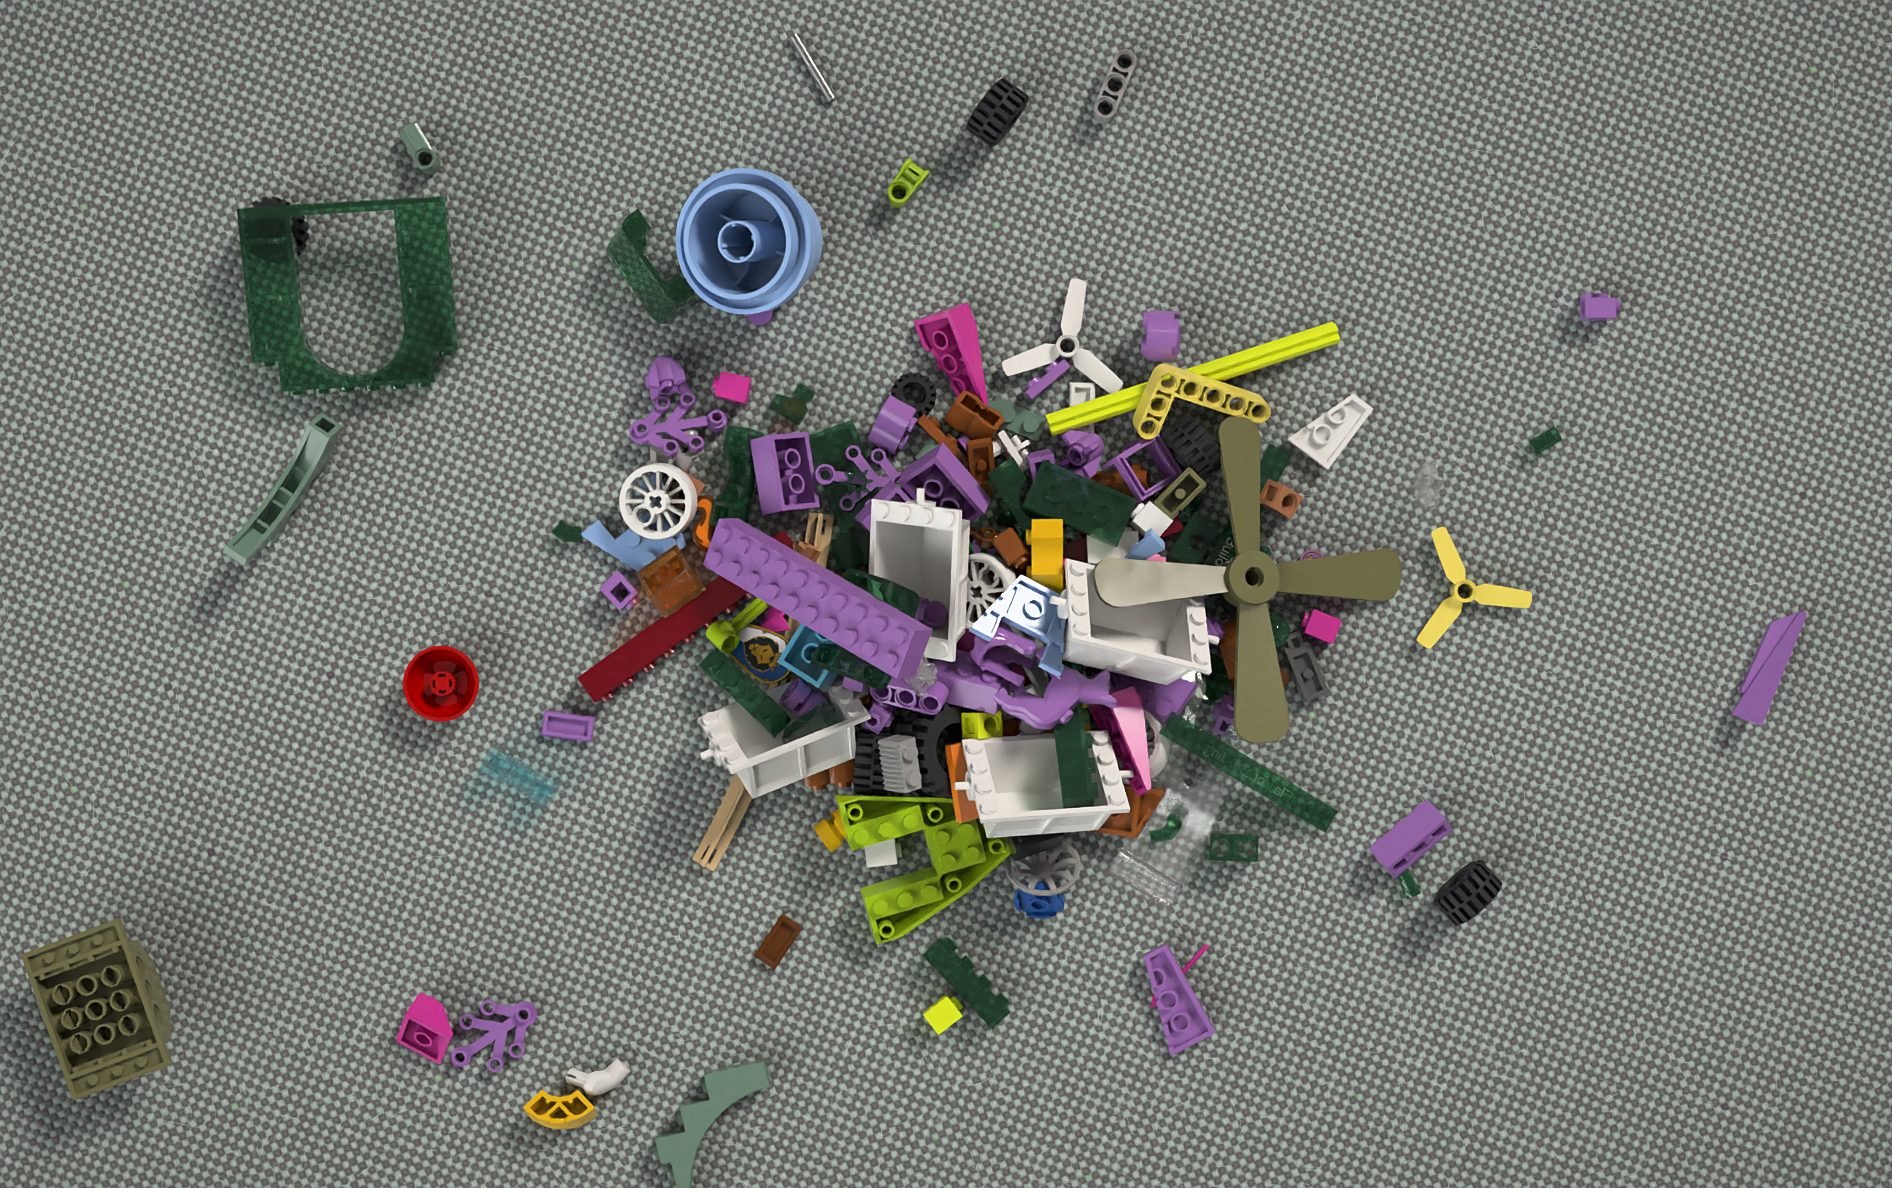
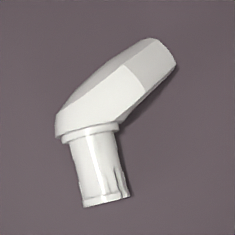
[566,1059,630,1095]

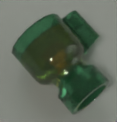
[768,383,816,425]

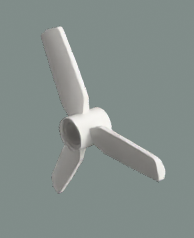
[1002,279,1123,394]

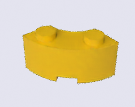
[1026,519,1063,592]
[523,1090,598,1129]

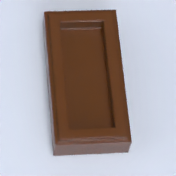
[754,913,803,970]

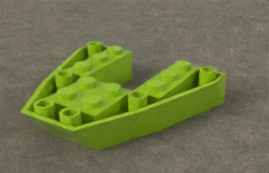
[835,795,1011,944]

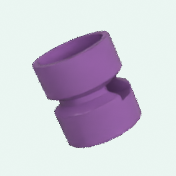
[779,677,828,725]

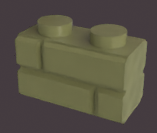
[1153,467,1207,520]

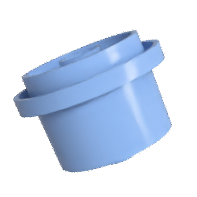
[676,168,823,314]

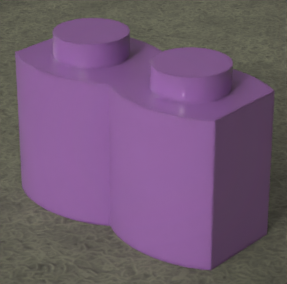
[867,395,918,454]

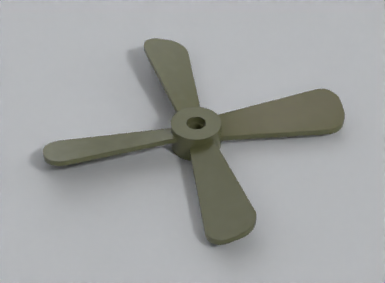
[1093,416,1401,743]

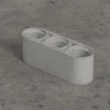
[1093,49,1136,123]

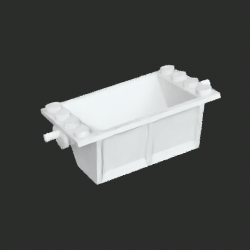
[868,488,970,662]
[1049,559,1219,685]
[698,672,871,799]
[954,730,1134,838]

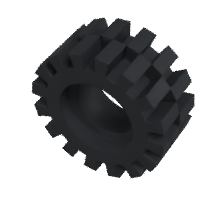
[891,372,936,418]

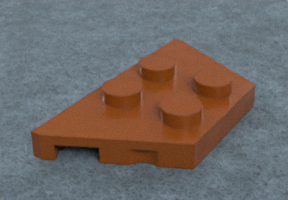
[1090,784,1166,838]

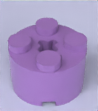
[1141,310,1181,362]

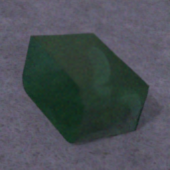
[1204,830,1259,862]

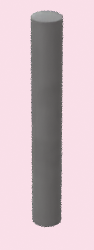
[790,33,837,103]

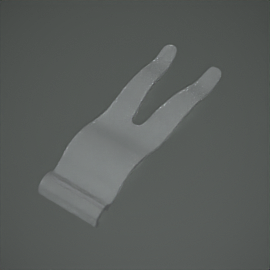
[1107,678,1242,909]

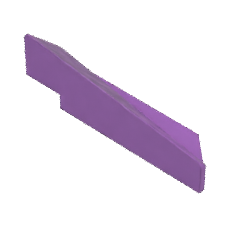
[1731,611,1807,725]

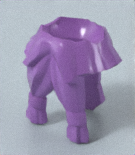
[970,622,1037,687]

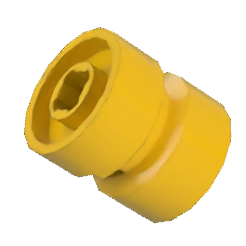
[813,809,846,853]

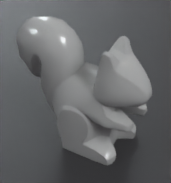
[650,429,700,472]

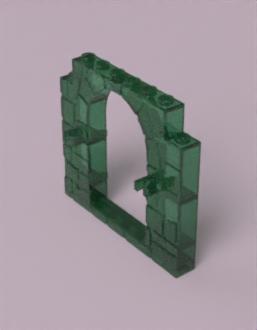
[237,196,460,396]

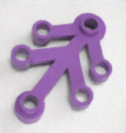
[629,392,727,457]
[815,445,908,511]
[451,999,537,1072]

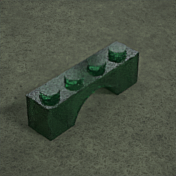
[709,425,764,527]
[985,457,1068,553]
[698,648,792,738]

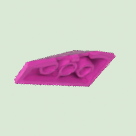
[913,302,988,406]
[1089,686,1151,796]

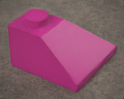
[396,992,453,1065]

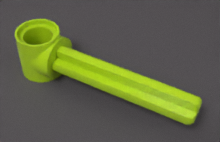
[706,597,770,654]

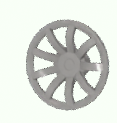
[1005,840,1081,896]

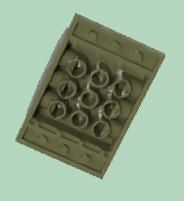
[21,918,173,1101]

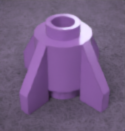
[645,355,690,401]
[1059,430,1104,479]

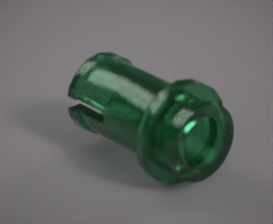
[1396,867,1421,900]

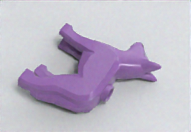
[993,646,1117,730]

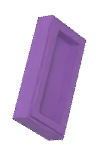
[541,710,596,742]

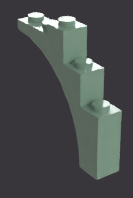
[223,412,342,566]
[653,1058,771,1188]

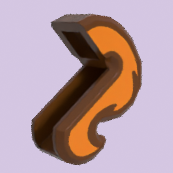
[692,495,719,552]

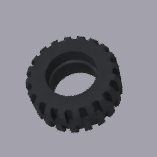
[898,702,978,798]

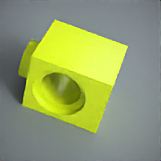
[961,711,1003,739]
[923,994,964,1035]

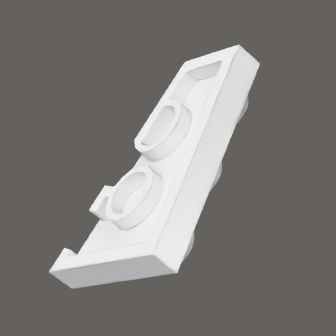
[1287,394,1373,470]

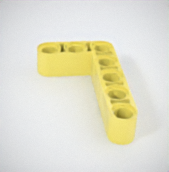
[1132,364,1271,439]

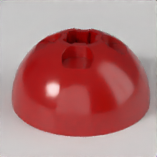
[403,646,479,722]

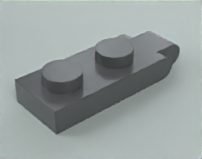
[1283,631,1330,702]

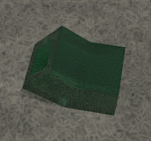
[1529,426,1562,455]
[551,520,582,543]

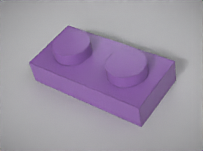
[1025,359,1071,402]

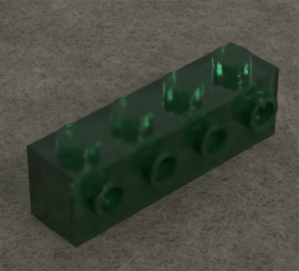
[922,935,1011,1030]

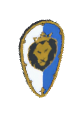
[728,624,792,684]

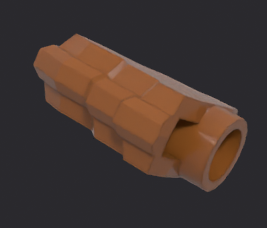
[1088,463,1151,498]

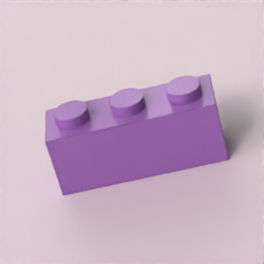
[1369,800,1453,879]

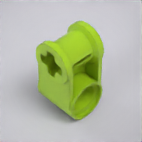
[888,157,930,208]

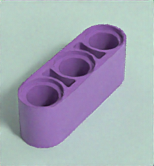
[870,671,949,715]

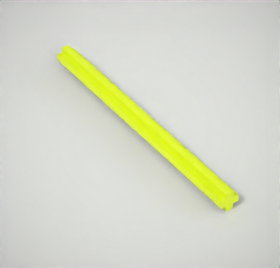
[1045,321,1340,437]

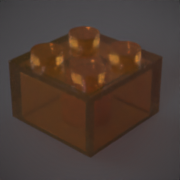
[635,544,706,618]

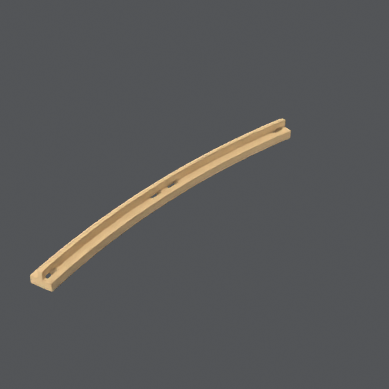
[692,512,835,872]

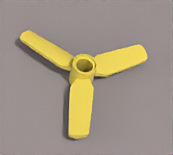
[1417,527,1532,649]

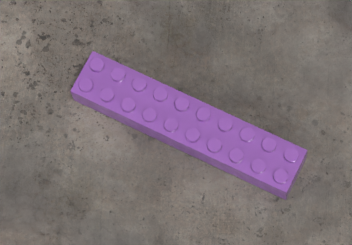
[703,518,933,679]

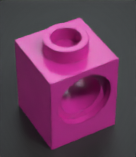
[712,371,752,405]
[1300,609,1342,644]

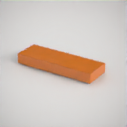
[945,742,979,823]

